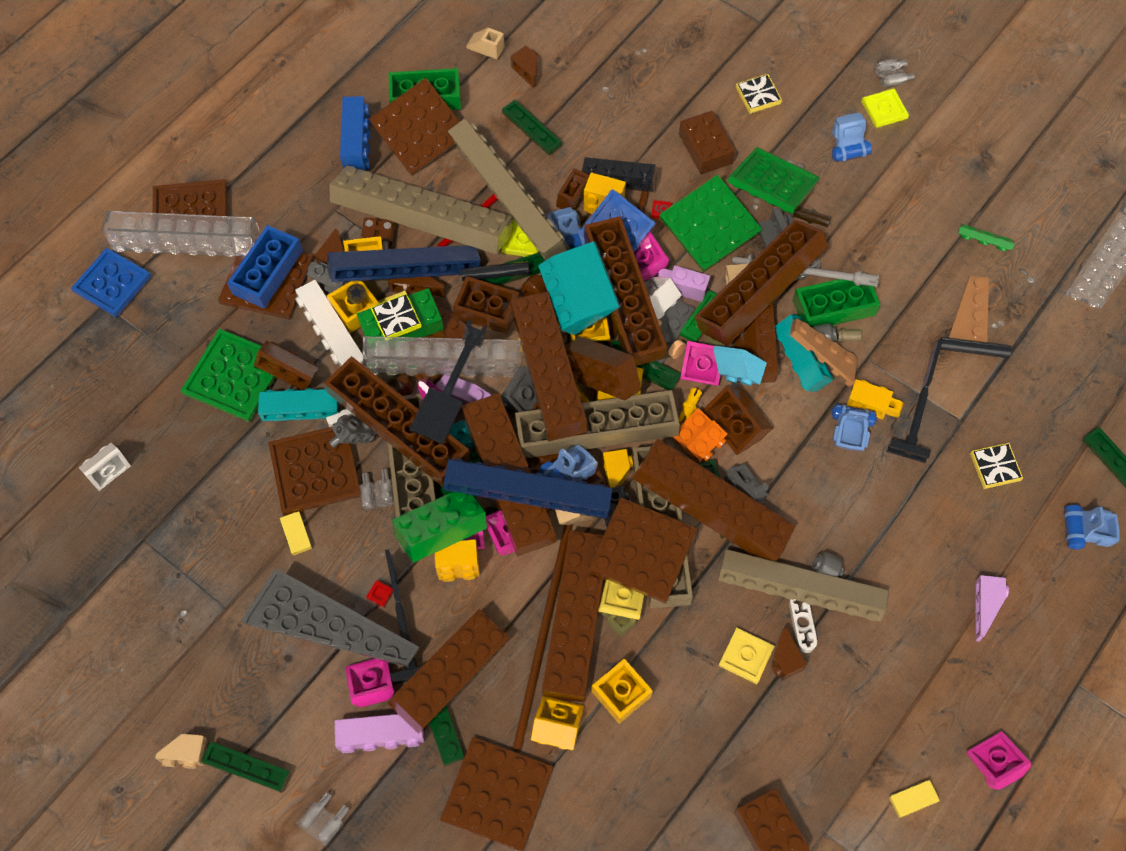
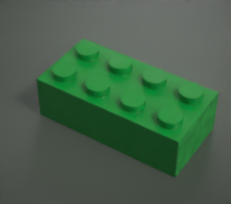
[388,68,461,110]
[793,273,880,328]
[356,288,443,355]
[392,492,487,563]

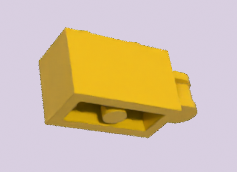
[846,379,903,420]

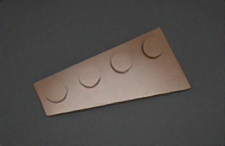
[949,275,989,342]
[790,318,857,387]

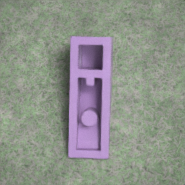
[436,373,491,406]
[975,575,1009,641]

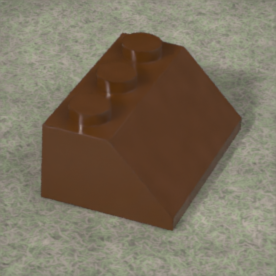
[254,340,318,390]
[702,384,773,455]

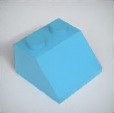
[713,346,767,386]

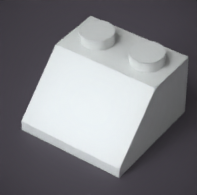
[644,277,681,319]
[79,443,131,491]

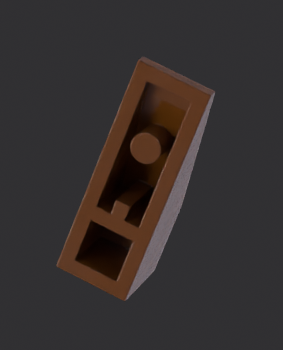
[388,277,445,298]

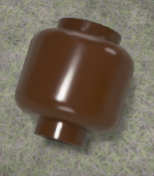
[521,275,547,297]

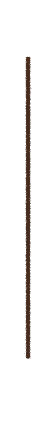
[513,191,649,751]

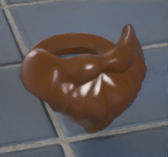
[386,372,413,396]

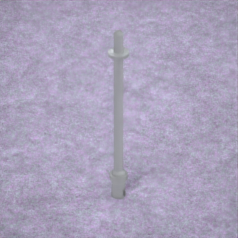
[732,254,880,287]

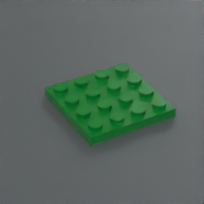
[727,147,820,214]
[659,174,762,273]
[181,329,276,422]

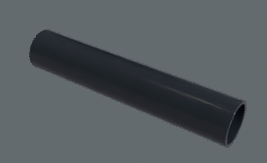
[461,261,529,281]
[940,337,1012,359]

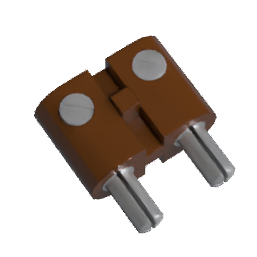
[361,217,395,250]

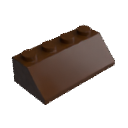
[734,304,778,383]

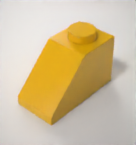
[602,449,633,488]

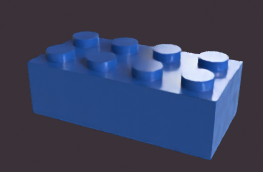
[340,96,371,171]
[227,225,303,309]

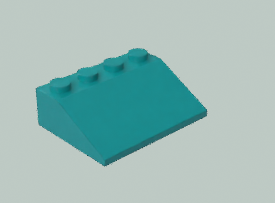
[538,241,620,335]

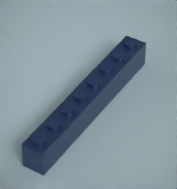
[327,245,481,282]
[443,459,612,518]

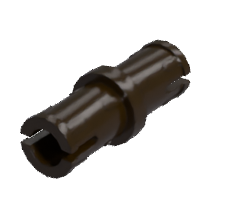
[792,207,831,227]

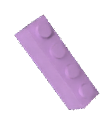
[335,714,425,753]

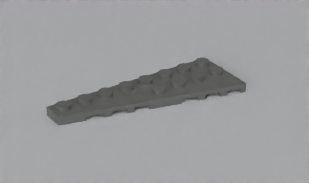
[241,568,420,667]

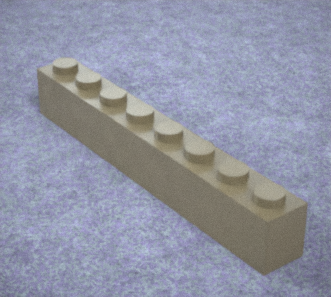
[718,549,889,622]

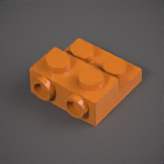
[671,408,727,463]

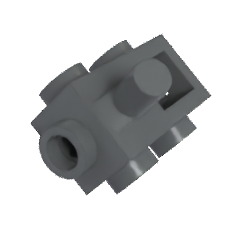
[307,262,349,295]
[329,415,377,447]
[724,464,768,505]

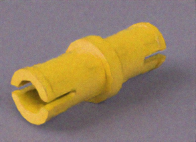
[678,388,702,425]

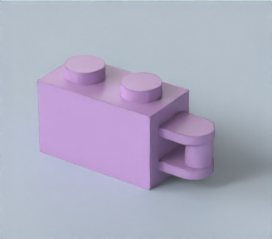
[658,266,710,302]

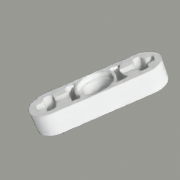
[789,599,817,653]

